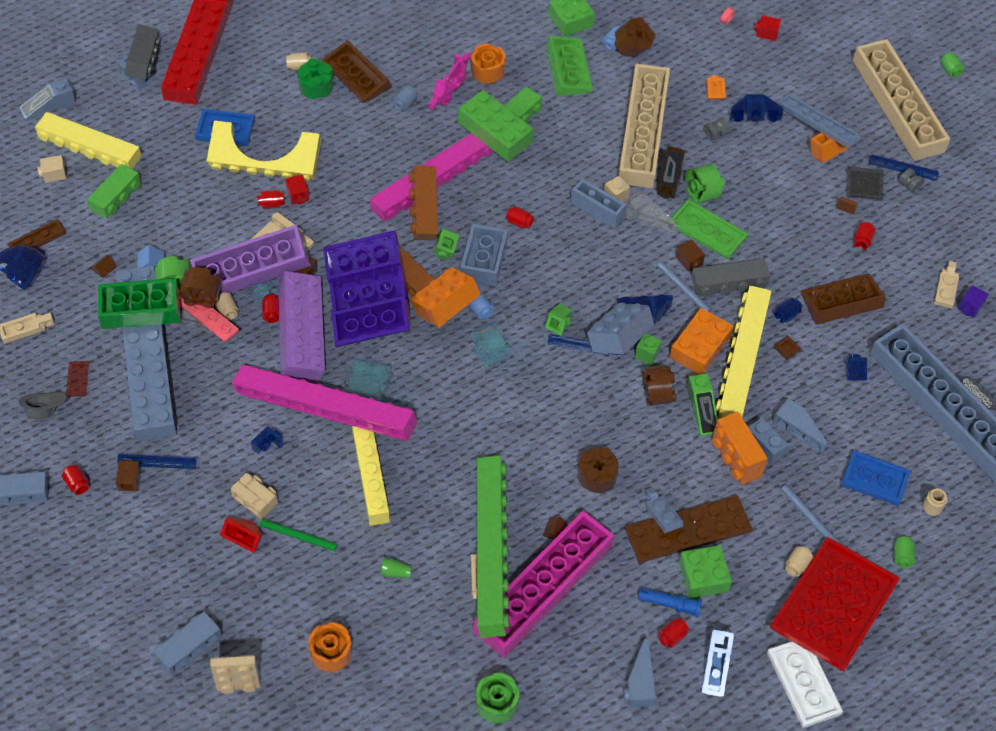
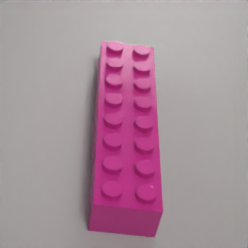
[473,511,614,658]

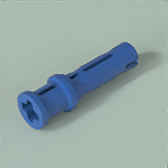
[638,587,702,618]

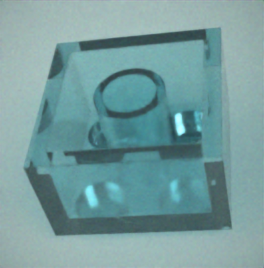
[343,359,392,403]

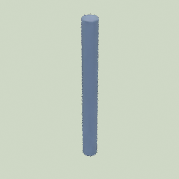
[657,261,712,312]
[781,484,840,543]

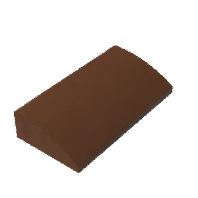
[321,40,392,103]
[801,273,886,325]

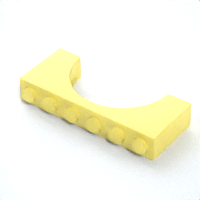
[207,121,322,182]

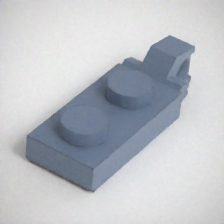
[645,488,683,533]

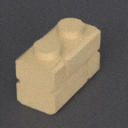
[231,473,278,520]

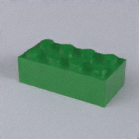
[98,278,180,329]

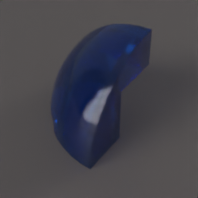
[0,245,45,290]

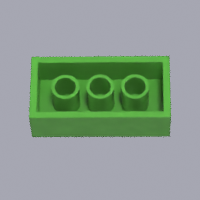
[458,90,534,162]

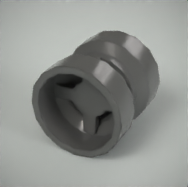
[704,118,728,141]
[899,168,925,193]

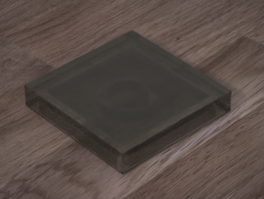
[846,166,883,201]
[962,377,996,411]

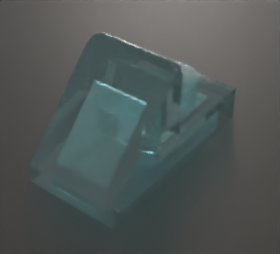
[247,281,273,306]

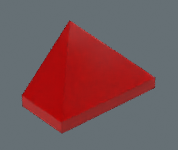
[220,517,262,553]

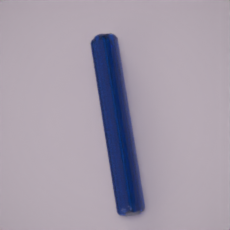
[869,154,939,181]
[548,334,622,358]
[117,454,197,469]

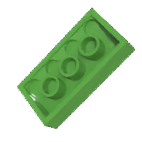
[546,36,593,96]

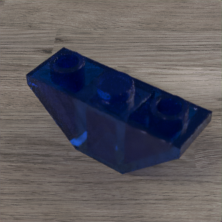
[729,94,784,122]
[616,295,673,324]

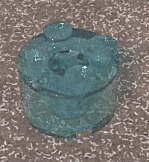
[471,323,511,368]

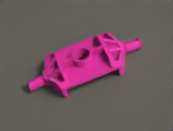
[428,52,471,109]

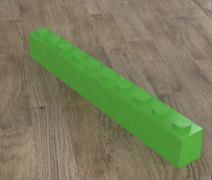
[477,455,510,638]

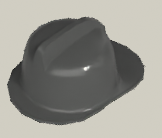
[19,392,67,419]

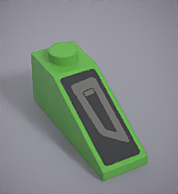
[687,373,718,436]

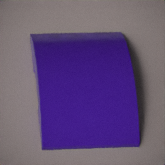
[323,230,410,347]

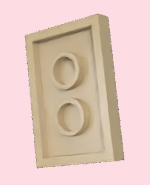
[210,656,261,694]

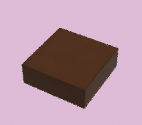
[774,336,801,360]

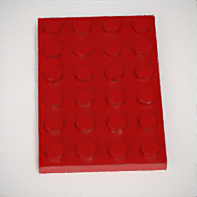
[770,537,900,672]

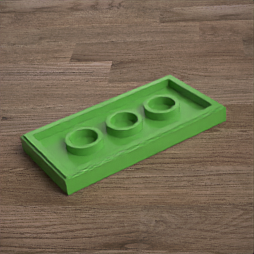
[668,199,749,260]

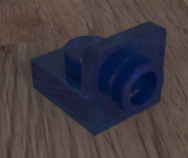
[844,354,867,381]
[251,426,283,454]

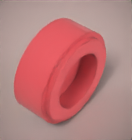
[720,7,735,24]

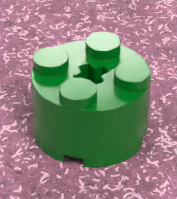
[298,58,333,99]

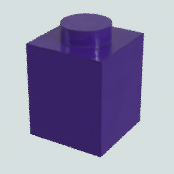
[958,285,989,318]

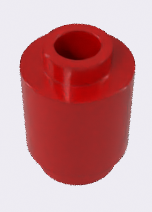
[258,190,284,209]
[506,206,534,229]
[853,222,876,250]
[261,294,279,323]
[61,465,89,495]
[658,618,690,648]

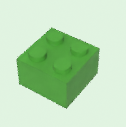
[548,0,595,37]
[679,545,732,599]

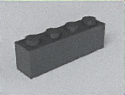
[124,24,160,80]
[691,258,770,297]

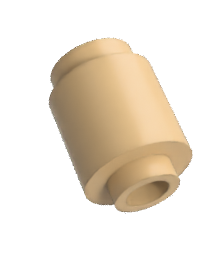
[286,52,311,70]
[215,292,238,320]
[923,489,947,516]
[785,546,813,577]

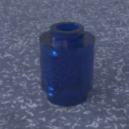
[774,298,802,324]

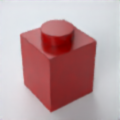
[754,15,781,41]
[285,174,309,205]

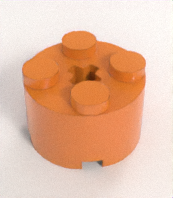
[471,44,505,84]
[308,622,352,672]

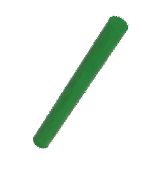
[260,519,338,552]

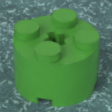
[685,163,725,204]
[154,256,192,289]
[476,673,519,723]

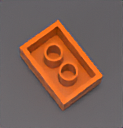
[410,267,481,328]
[670,308,734,375]
[712,411,768,485]

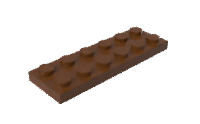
[625,495,753,564]

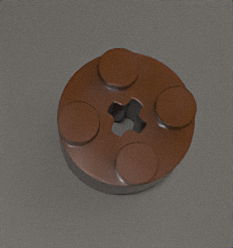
[614,17,655,58]
[179,267,222,308]
[642,365,676,406]
[578,448,619,493]

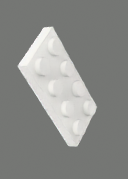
[767,642,843,728]

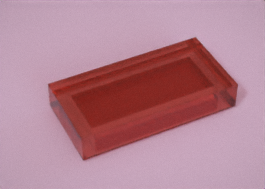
[66,361,89,397]

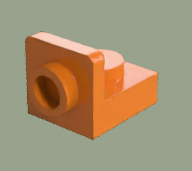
[705,75,725,100]

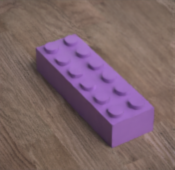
[190,224,311,294]
[278,271,325,382]

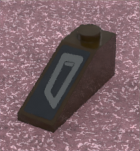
[657,146,685,199]

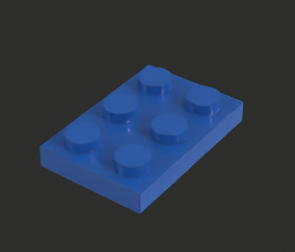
[195,109,255,146]
[841,450,911,507]

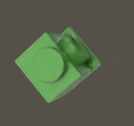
[433,228,459,260]
[545,303,572,336]

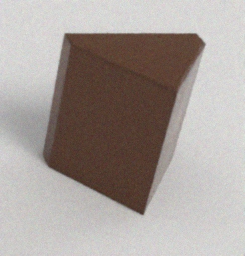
[836,197,858,215]
[90,255,116,278]
[543,516,568,540]

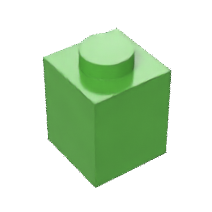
[635,333,662,366]

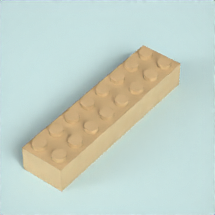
[853,39,950,161]
[619,64,670,188]

